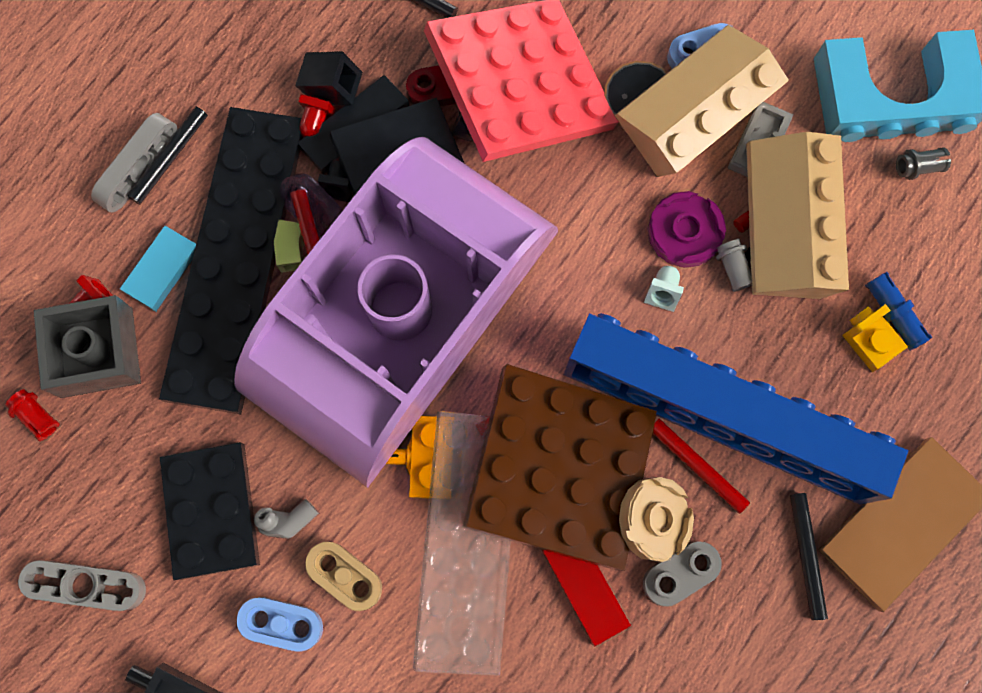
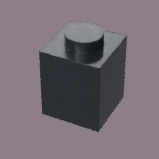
[295,51,363,105]

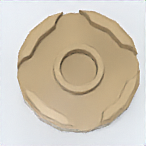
[619,477,694,562]

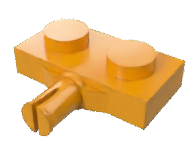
[386,416,453,500]

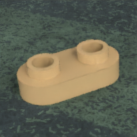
[305,542,382,611]

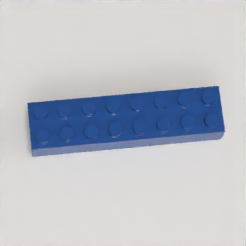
[563,313,909,505]

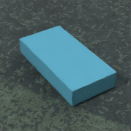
[120,226,197,312]

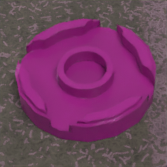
[647,191,726,268]

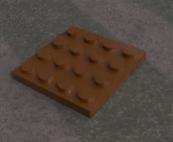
[463,364,657,571]

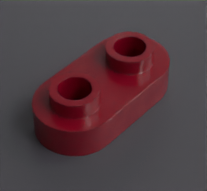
[406,65,456,106]

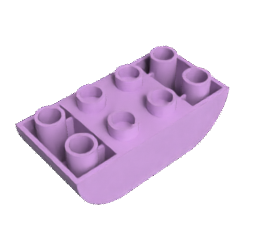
[234,137,558,488]

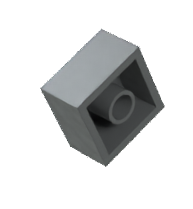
[33,295,141,398]

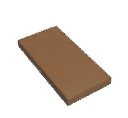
[818,437,982,612]

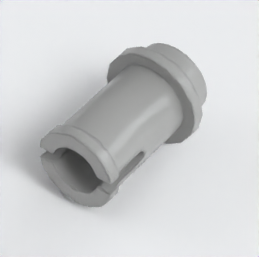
[716,239,752,292]

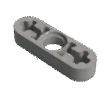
[91,113,177,213]
[18,560,146,611]

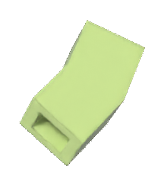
[274,220,304,273]

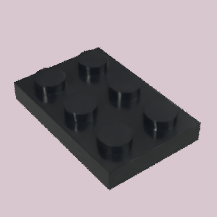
[160,442,260,581]

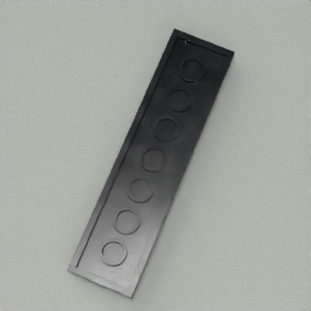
[159,107,303,415]

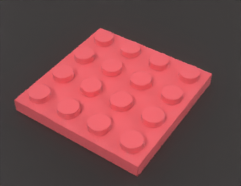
[424,0,619,162]

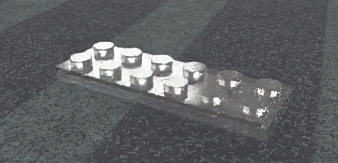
[413,411,511,676]

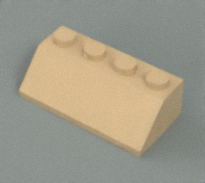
[615,25,789,177]
[746,132,849,299]

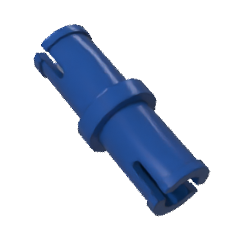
[865,272,933,351]

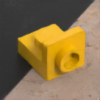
[842,304,908,372]

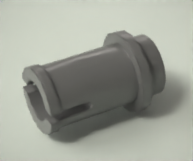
[896,147,951,180]

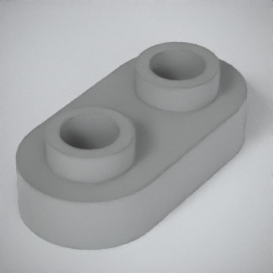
[643,542,722,606]

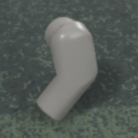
[254,498,319,539]

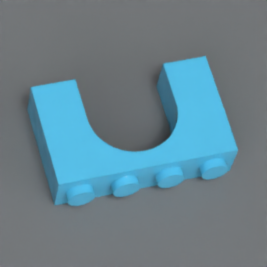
[814,30,982,142]

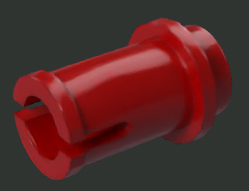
[5,389,60,441]

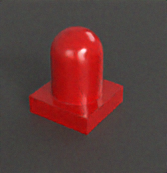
[298,94,336,137]
[69,275,113,304]

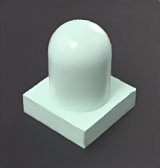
[644,266,684,312]

